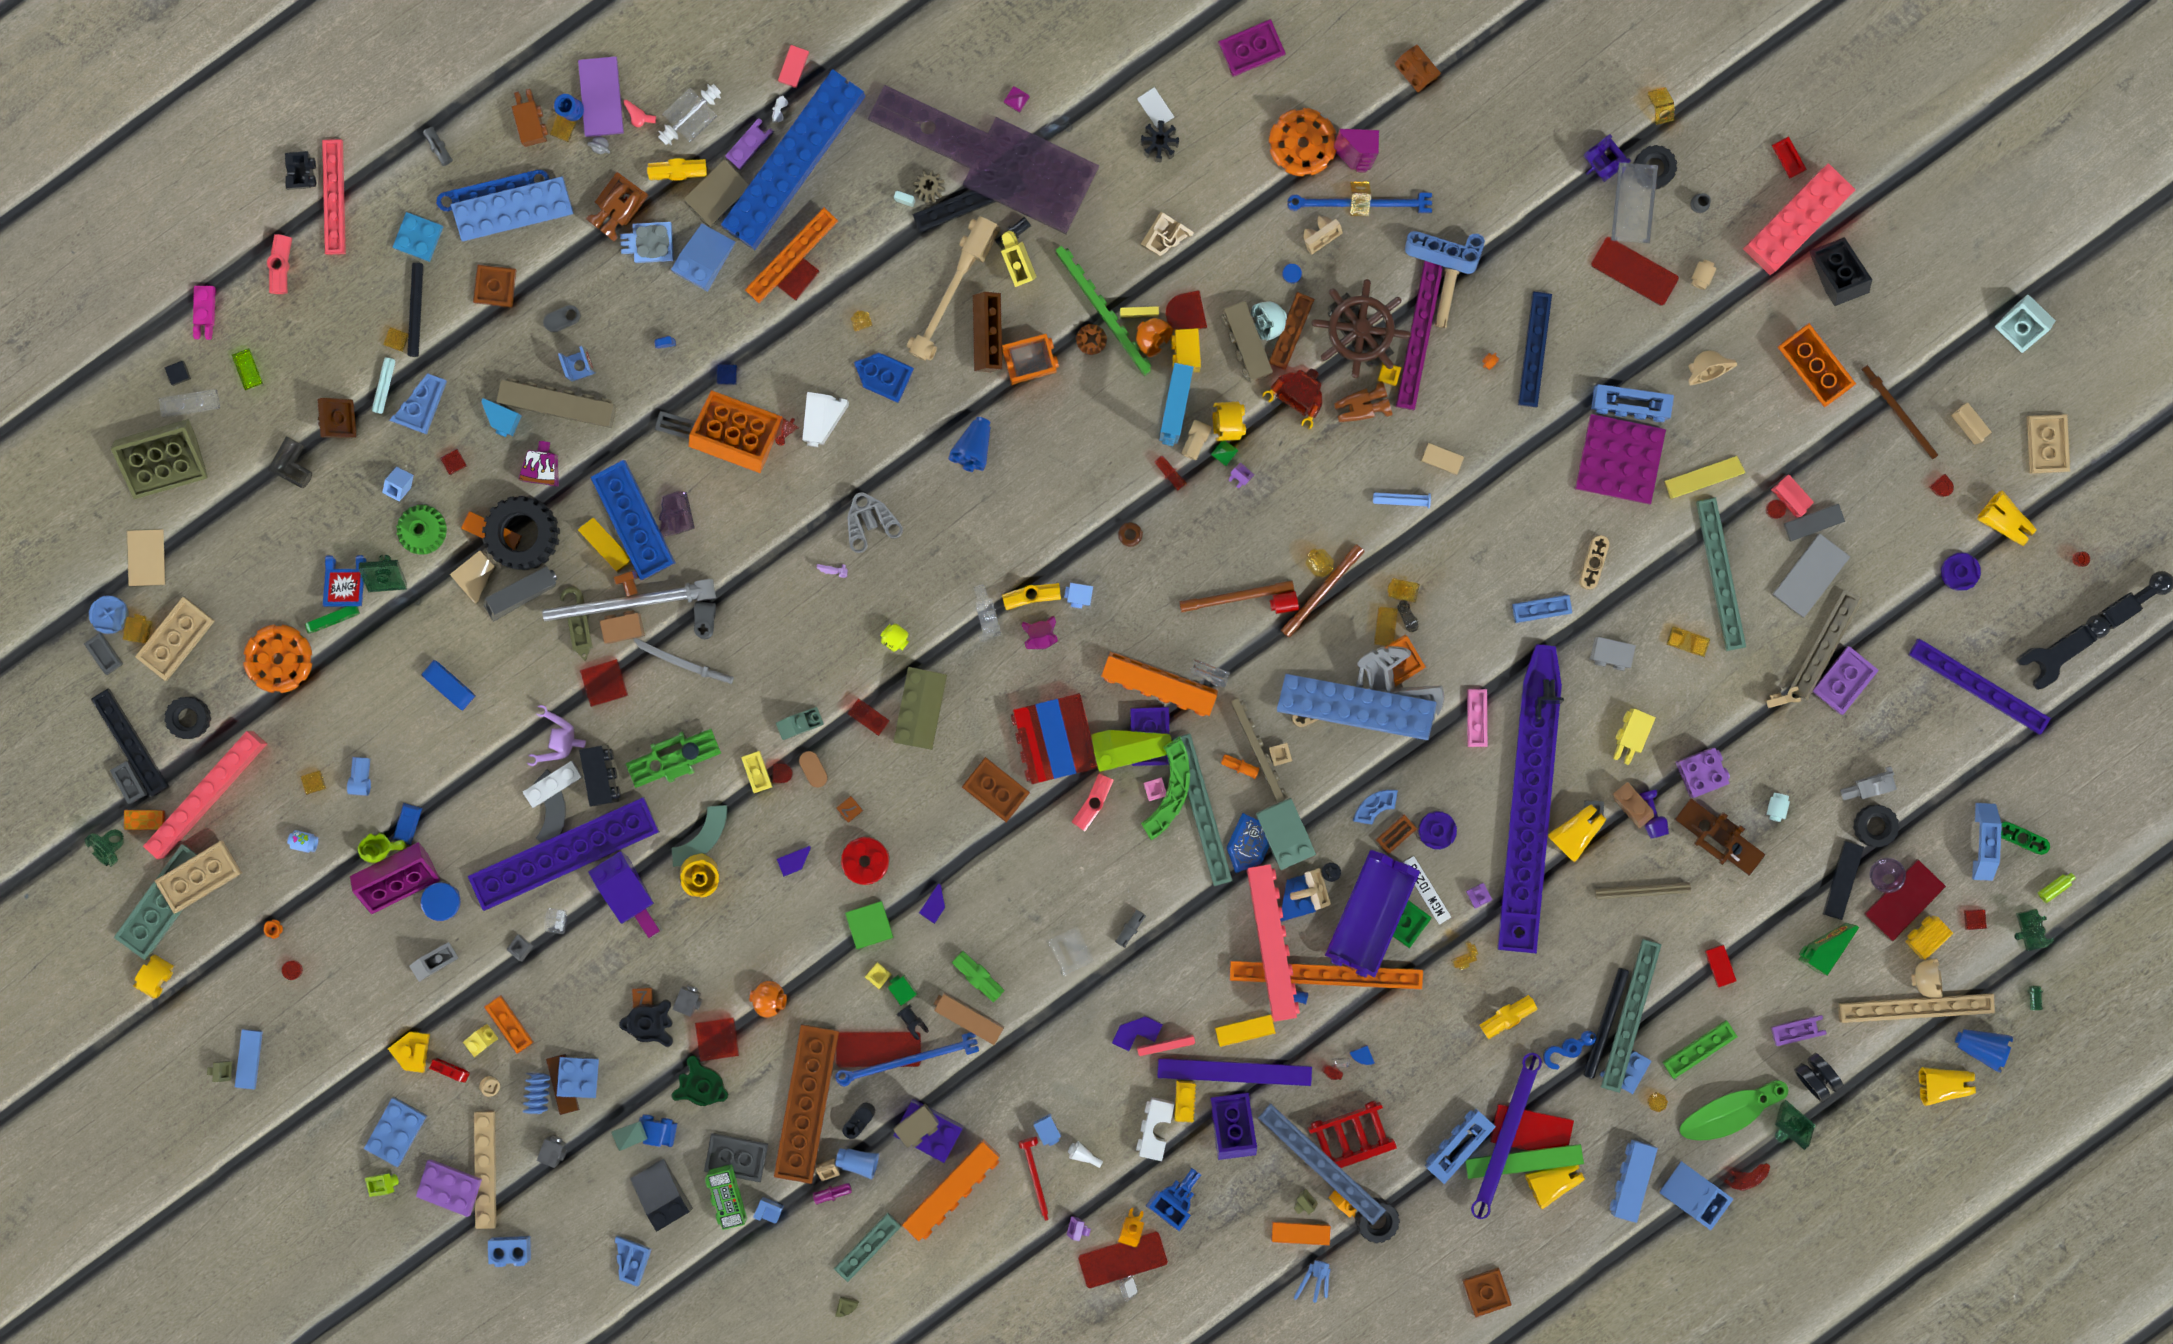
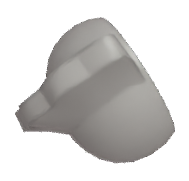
[587,136,610,154]

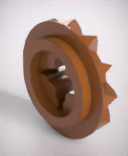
[1076,324,1107,355]

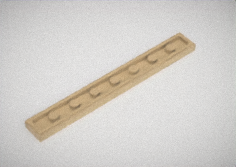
[1838,993,1995,1023]

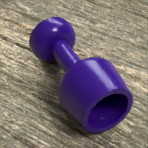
[1639,789,1669,839]

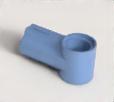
[347,757,371,796]

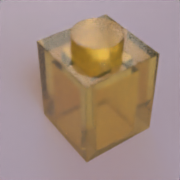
[122,614,152,644]

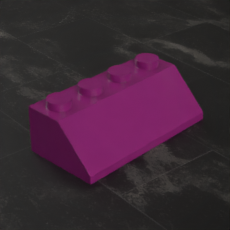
[1334,129,1379,173]
[350,842,440,915]

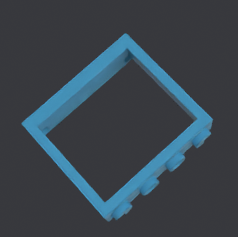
[1159,363,1194,446]

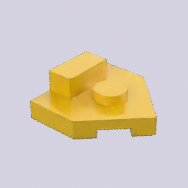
[388,1031,430,1073]

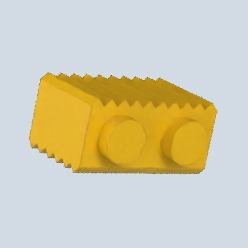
[1905,916,1954,960]
[1174,1080,1196,1122]

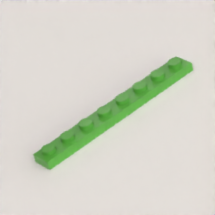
[1055,246,1152,377]

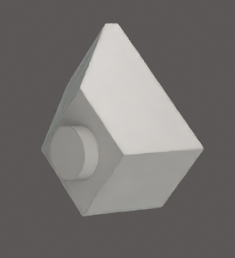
[409,942,458,982]

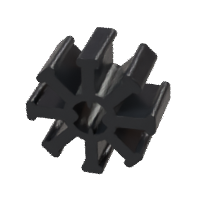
[1141,120,1179,163]

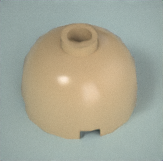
[1911,958,1943,998]

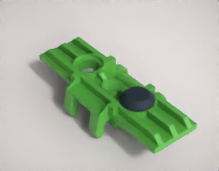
[625,729,721,788]

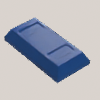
[392,803,422,845]

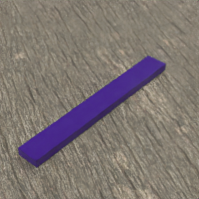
[1908,638,2051,735]
[1157,1058,1312,1086]

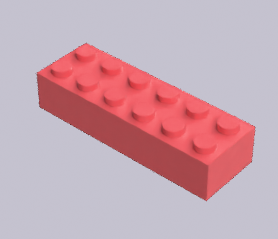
[1743,163,1856,275]

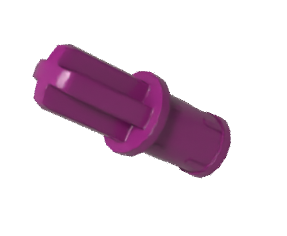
[813,1183,852,1205]

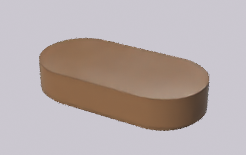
[799,751,828,788]

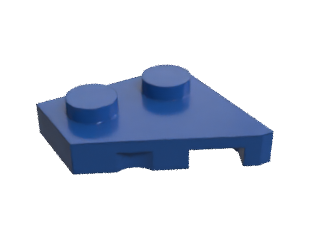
[1280,874,1316,922]

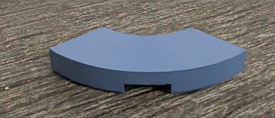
[1353,790,1398,825]

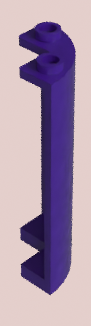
[1325,850,1420,978]

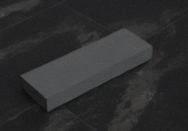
[1784,504,1845,542]

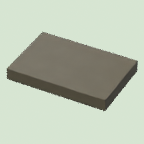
[684,159,749,227]

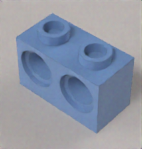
[488,1236,531,1267]

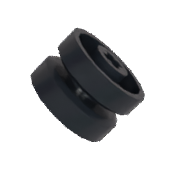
[1794,1053,1844,1103]

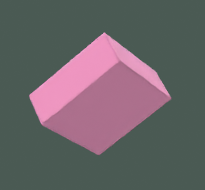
[1143,777,1166,801]

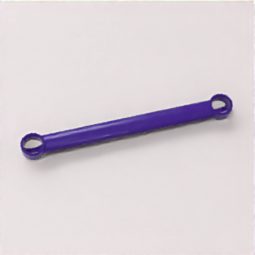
[1471,1053,1542,1219]

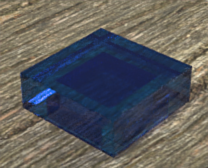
[717,365,737,385]

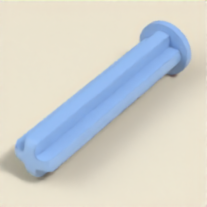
[1373,492,1431,509]

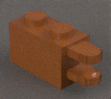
[511,89,548,147]

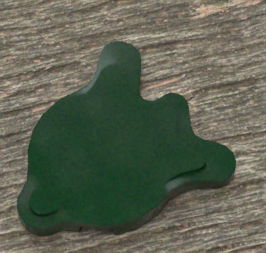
[671,1055,728,1106]

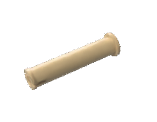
[1434,269,1459,328]

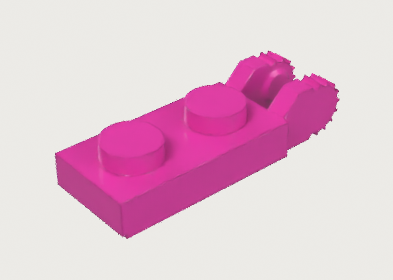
[193,286,216,340]

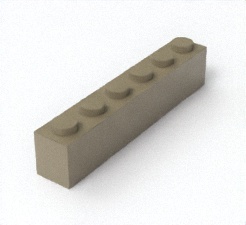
[496,378,617,428]

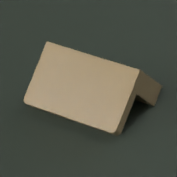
[1951,403,1992,445]

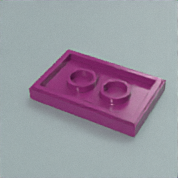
[1218,19,1286,77]

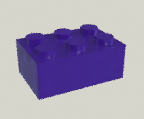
[893,1099,963,1163]

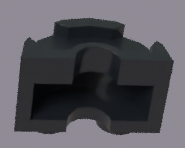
[285,151,317,190]

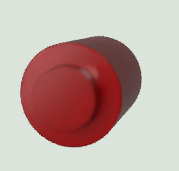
[1269,591,1299,614]

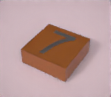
[836,796,864,823]
[632,988,653,1008]

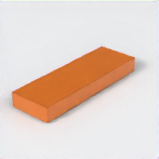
[461,511,522,550]
[484,995,534,1054]
[1271,1222,1331,1245]

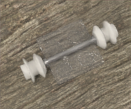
[658,84,721,146]

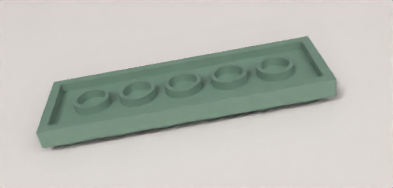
[114,843,198,960]

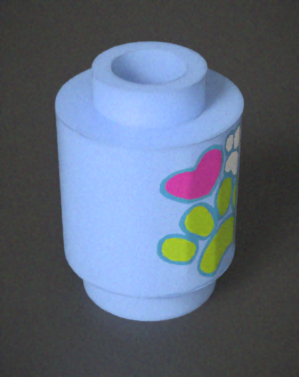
[287,830,318,853]

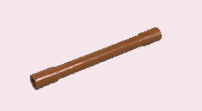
[1281,544,1365,638]
[1179,580,1294,613]

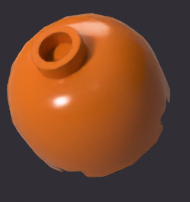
[1136,318,1173,357]

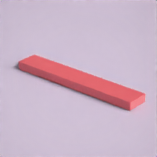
[322,139,346,255]

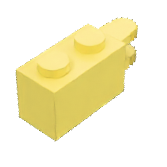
[1001,230,1036,287]
[1613,709,1656,765]

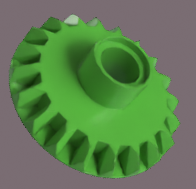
[396,505,447,555]

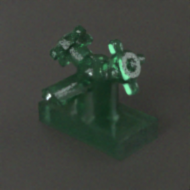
[2014,909,2053,951]

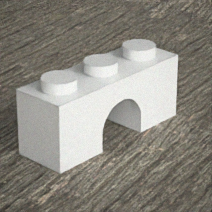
[1136,1097,1174,1161]

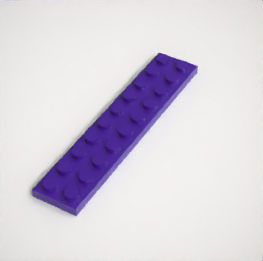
[467,797,660,911]

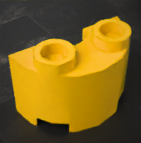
[133,954,174,999]

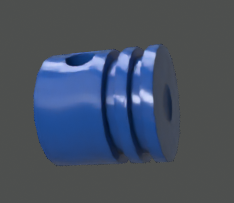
[554,94,584,121]

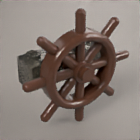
[1312,279,1411,378]

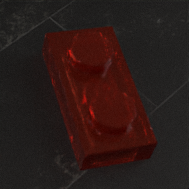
[848,698,890,736]

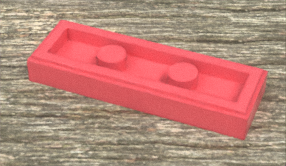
[1137,1035,1195,1056]

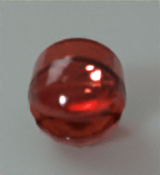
[2072,551,2090,567]

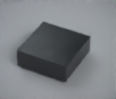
[164,361,191,386]

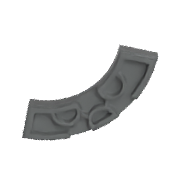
[533,769,566,843]

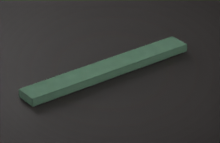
[1696,497,1746,651]
[1172,733,1232,886]
[1601,939,1662,1093]

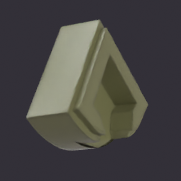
[835,1297,859,1317]

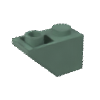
[776,707,824,740]

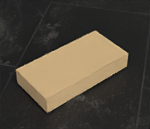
[1421,443,1464,475]

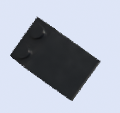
[1810,237,1872,306]
[630,1159,693,1232]

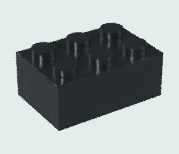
[579,745,621,807]

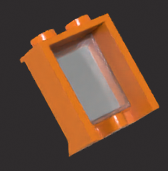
[1002,334,1059,385]

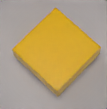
[1377,363,1401,387]

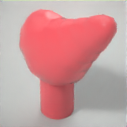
[624,100,656,128]

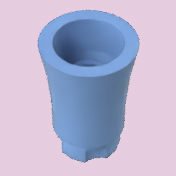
[835,1148,879,1180]

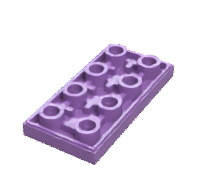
[578,57,624,137]

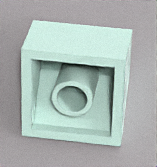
[1995,294,2056,353]

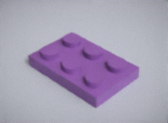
[1812,646,1879,715]
[416,1159,482,1217]

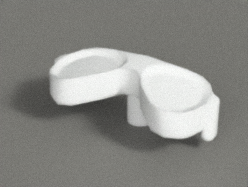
[772,96,788,122]

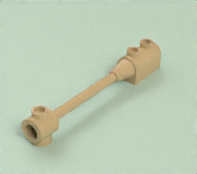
[907,216,1001,361]

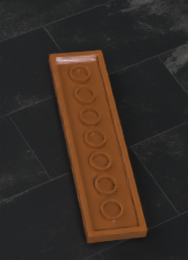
[774,1024,839,1184]

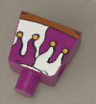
[519,441,559,487]

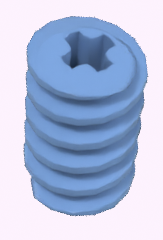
[523,1073,550,1114]

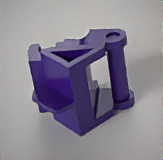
[1583,134,1631,182]

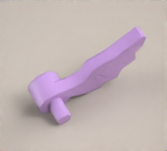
[817,564,848,578]

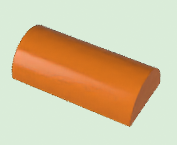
[1778,323,1856,408]

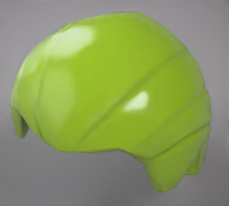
[357,833,406,863]

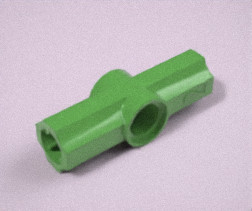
[952,951,1005,1003]

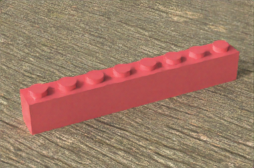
[143,731,267,859]
[1247,864,1300,1022]

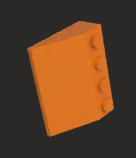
[689,390,783,473]

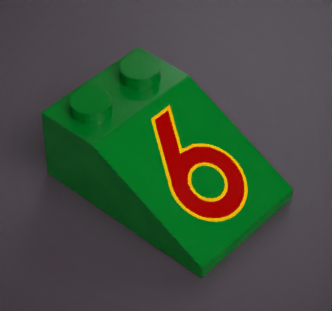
[1798,923,1860,976]

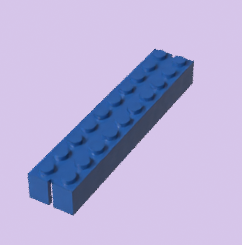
[721,69,866,251]

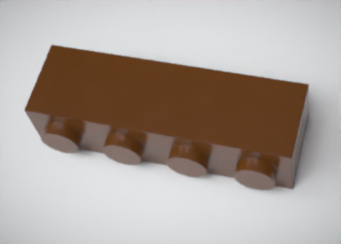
[973,292,1002,373]

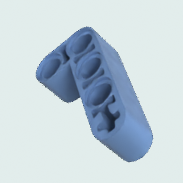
[1405,231,1485,274]

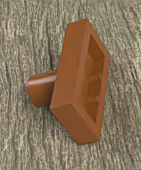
[613,571,639,597]

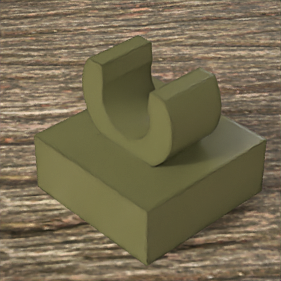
[207,1061,232,1082]
[1294,1189,1318,1215]

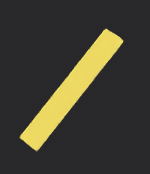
[1664,456,1745,499]

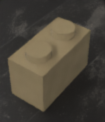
[893,1103,939,1148]

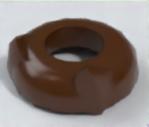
[1118,522,1143,547]

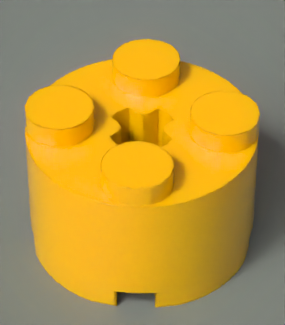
[1212,401,1246,441]
[680,853,719,898]

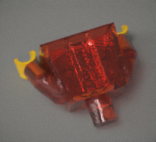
[1262,368,1322,429]

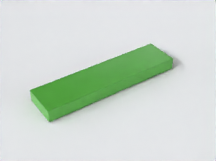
[1662,1020,1738,1079]

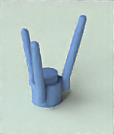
[1294,1260,1331,1303]

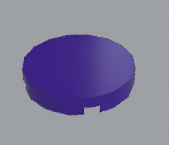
[1941,553,1981,591]
[1418,811,1457,850]

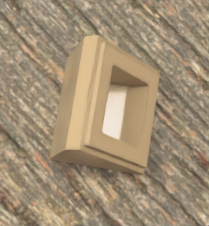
[816,1158,840,1181]

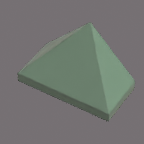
[611,1121,647,1151]

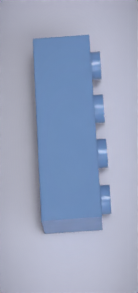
[1610,1139,1658,1223]

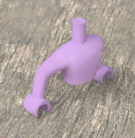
[527,705,586,766]

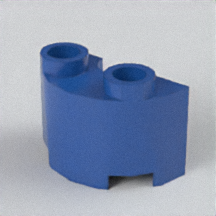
[639,1114,677,1147]

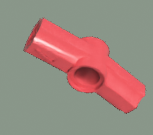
[267,234,292,294]
[1072,773,1114,831]

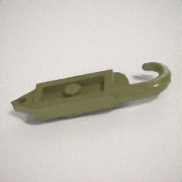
[560,587,593,661]

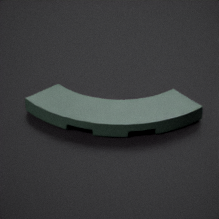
[672,805,727,867]

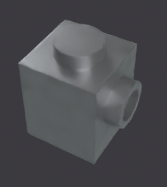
[672,985,702,1017]
[536,1135,567,1168]

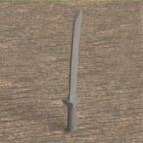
[634,638,734,684]

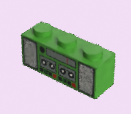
[705,1164,747,1230]

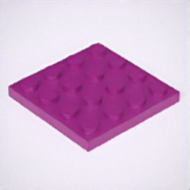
[1575,414,1666,505]

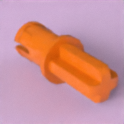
[1221,754,1260,779]

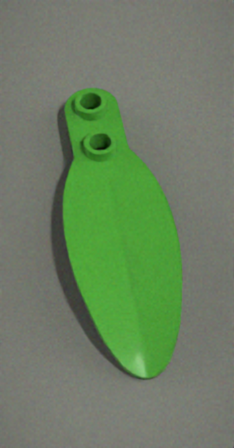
[1680,1080,1789,1141]

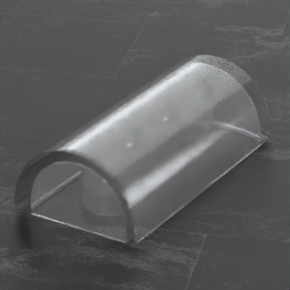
[1611,163,1658,243]

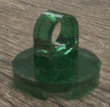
[85,829,124,867]

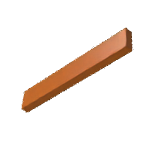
[745,207,838,303]

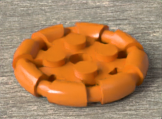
[1269,108,1337,177]
[243,624,313,693]

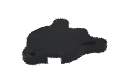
[619,999,673,1047]

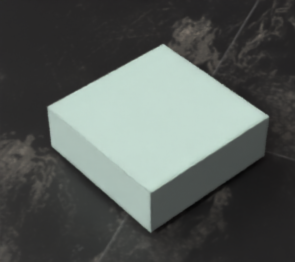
[894,191,915,207]

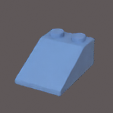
[671,224,736,292]

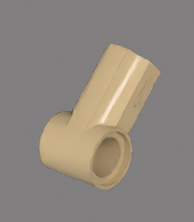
[1181,419,1212,460]

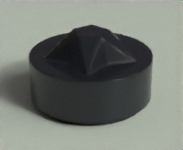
[1321,862,1341,882]

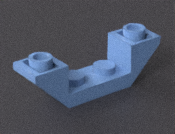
[1972,803,2002,881]

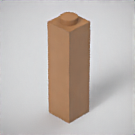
[933,992,1004,1045]

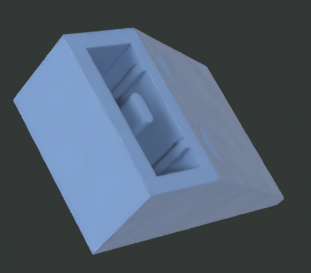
[1659,1161,1733,1230]

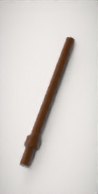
[1861,365,1938,459]

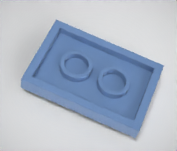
[364,1097,427,1167]

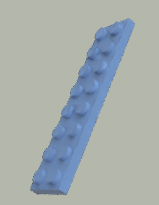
[1277,674,1437,740]

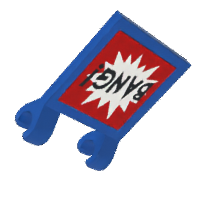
[323,555,367,607]

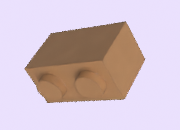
[600,610,645,644]
[1613,782,1654,829]

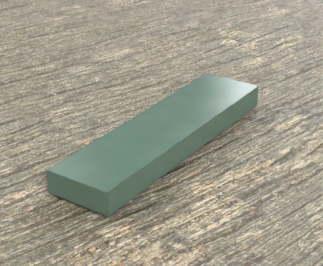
[834,1213,902,1282]

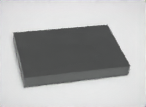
[704,1133,768,1183]

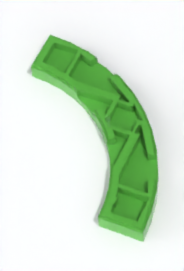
[1141,737,1190,840]

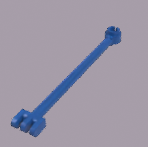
[1287,193,1432,213]
[835,1032,979,1087]

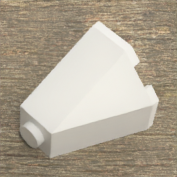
[803,392,849,447]

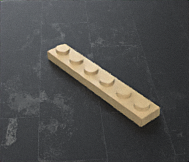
[474,1111,496,1229]

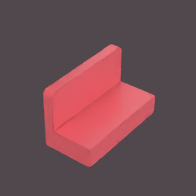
[1771,475,1814,518]

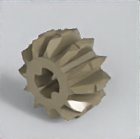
[913,170,945,203]

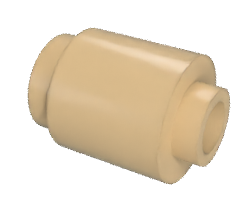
[1691,260,1716,290]

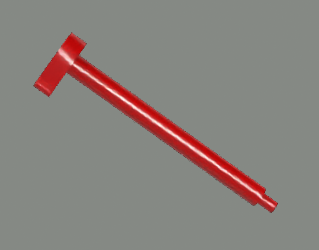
[1018,1136,1049,1221]

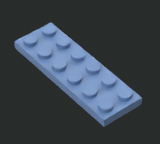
[451,176,574,241]

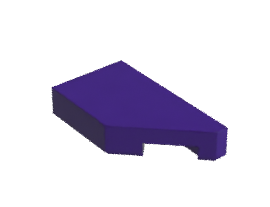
[777,846,811,877]
[919,883,945,924]

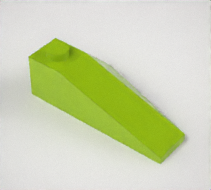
[1091,730,1172,772]

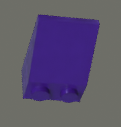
[588,851,654,924]
[1210,1093,1257,1160]

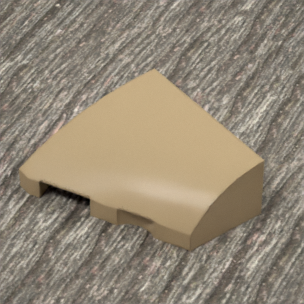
[1141,212,1194,256]
[450,551,495,604]

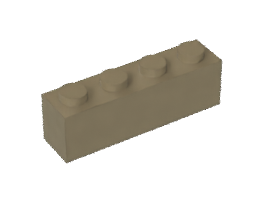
[1221,301,1273,383]

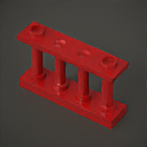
[1307,1101,1397,1168]

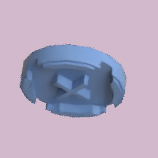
[89,596,129,634]

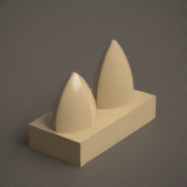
[1303,215,1343,255]

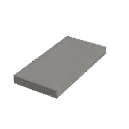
[1772,534,1850,618]

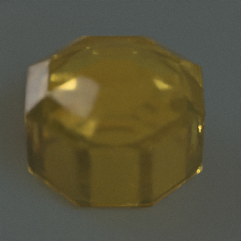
[1647,1092,1668,1112]

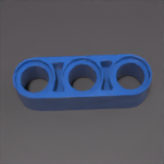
[421,660,476,711]

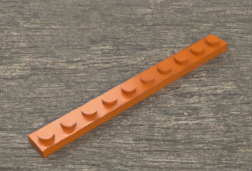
[1230,961,1423,989]

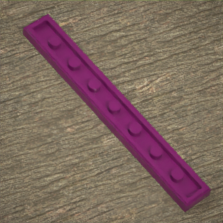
[1395,260,1443,411]

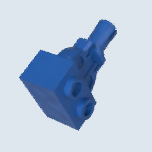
[1146,1168,1201,1231]

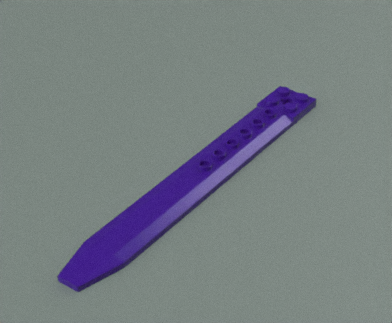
[1497,644,1562,954]

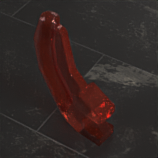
[1724,1163,1770,1191]

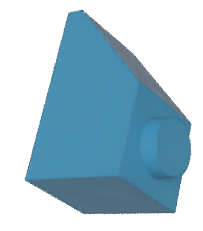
[481,398,522,437]

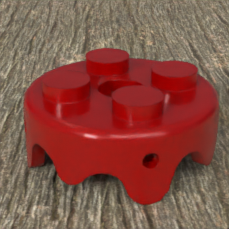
[841,837,890,885]

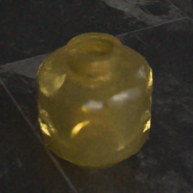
[1305,549,1334,577]

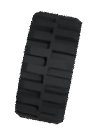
[482,496,560,570]

